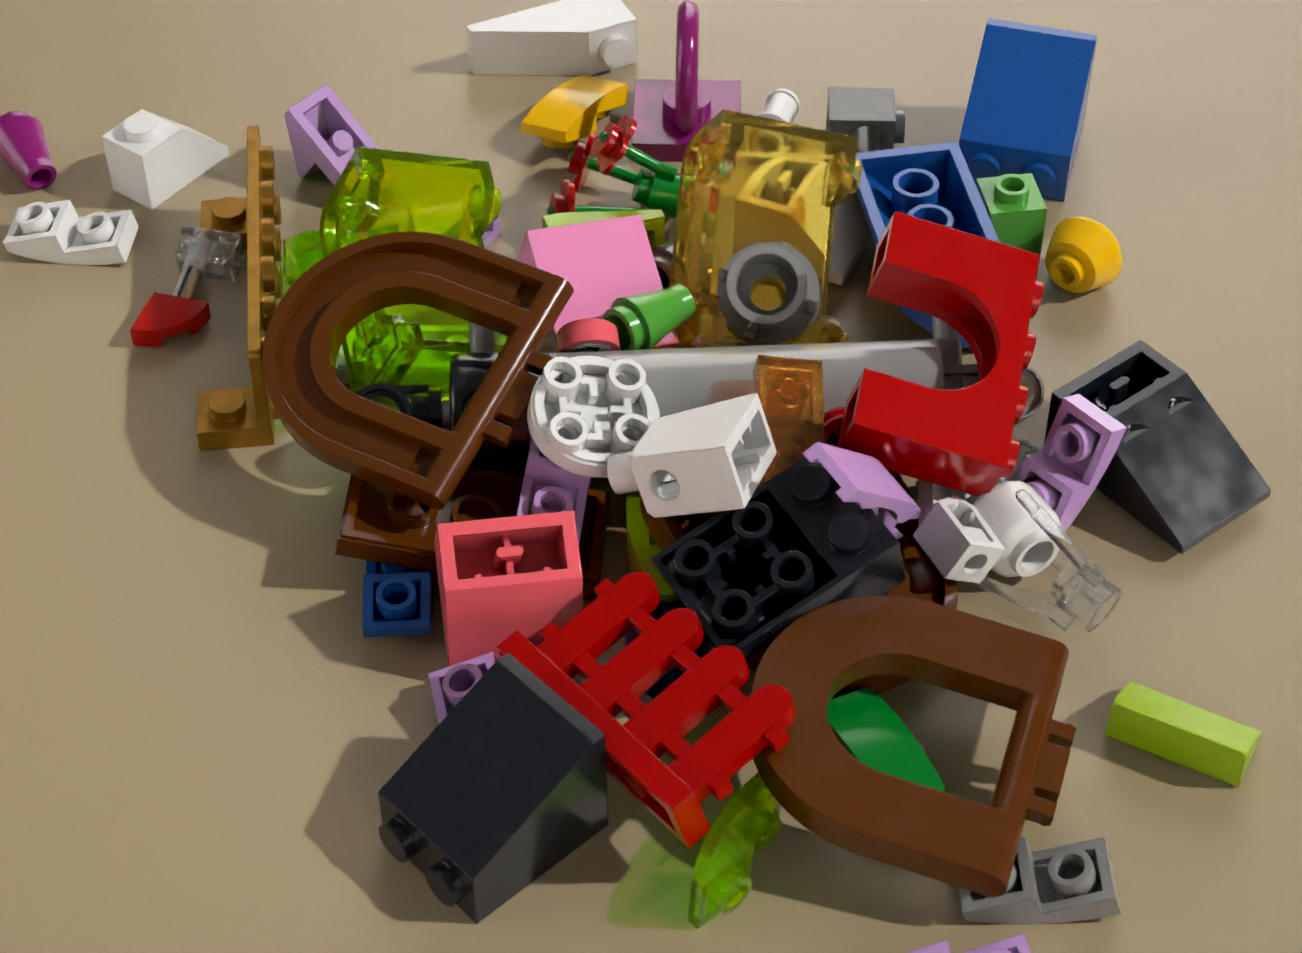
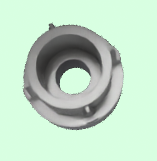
[717,241,820,346]

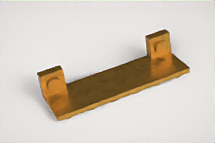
[197,125,283,451]

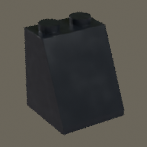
[378,653,608,924]

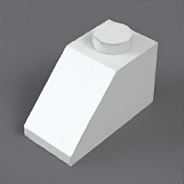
[102,109,229,210]

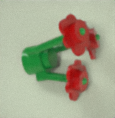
[547,115,687,219]

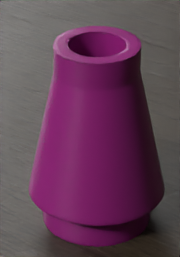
[0,111,57,190]

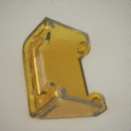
[669,109,862,348]

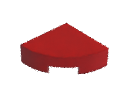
[130,292,211,347]

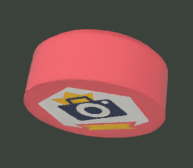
[556,318,620,352]

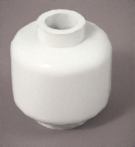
[970,480,1062,577]

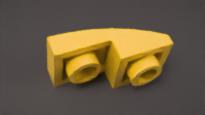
[520,75,628,148]

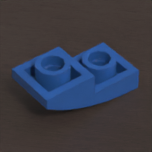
[363,560,434,638]

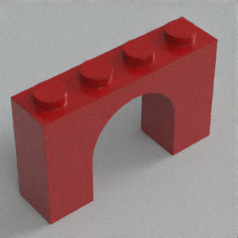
[837,211,1044,497]

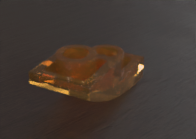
[753,355,824,488]

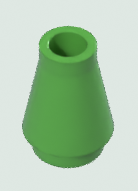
[603,284,696,350]

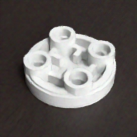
[527,356,660,478]

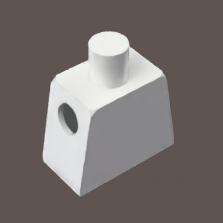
[607,393,777,518]

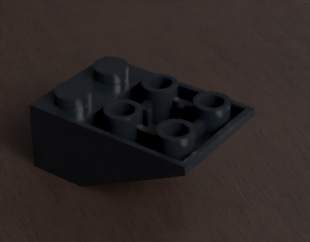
[1044,340,1271,554]
[650,457,906,657]

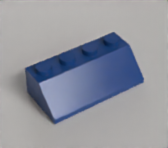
[846,142,1000,348]

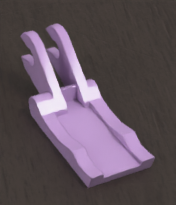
[803,442,922,539]

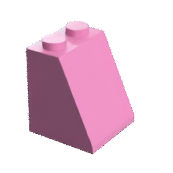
[516,215,679,353]

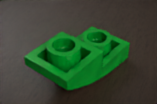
[827,686,948,793]

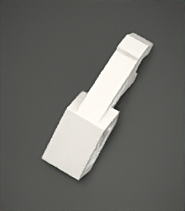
[913,479,1006,583]

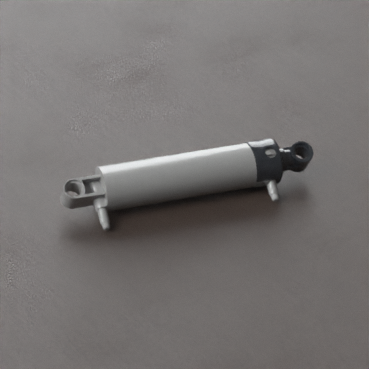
[356,316,1045,476]

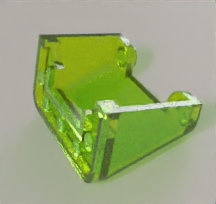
[319,146,539,406]

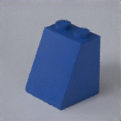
[959,18,1098,202]

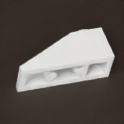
[466,0,637,76]

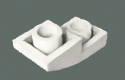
[3,200,139,265]

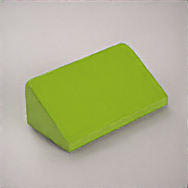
[1105,681,1262,787]

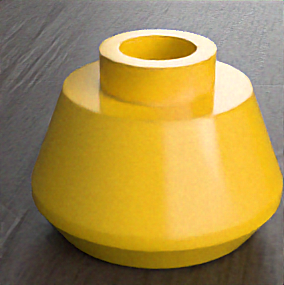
[1045,216,1122,293]

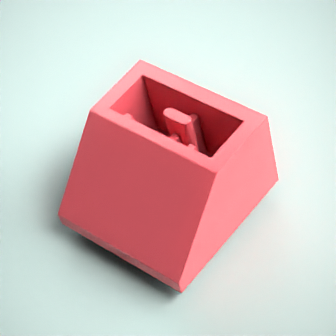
[434,510,583,667]

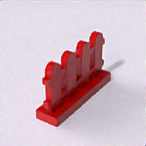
[496,571,796,849]

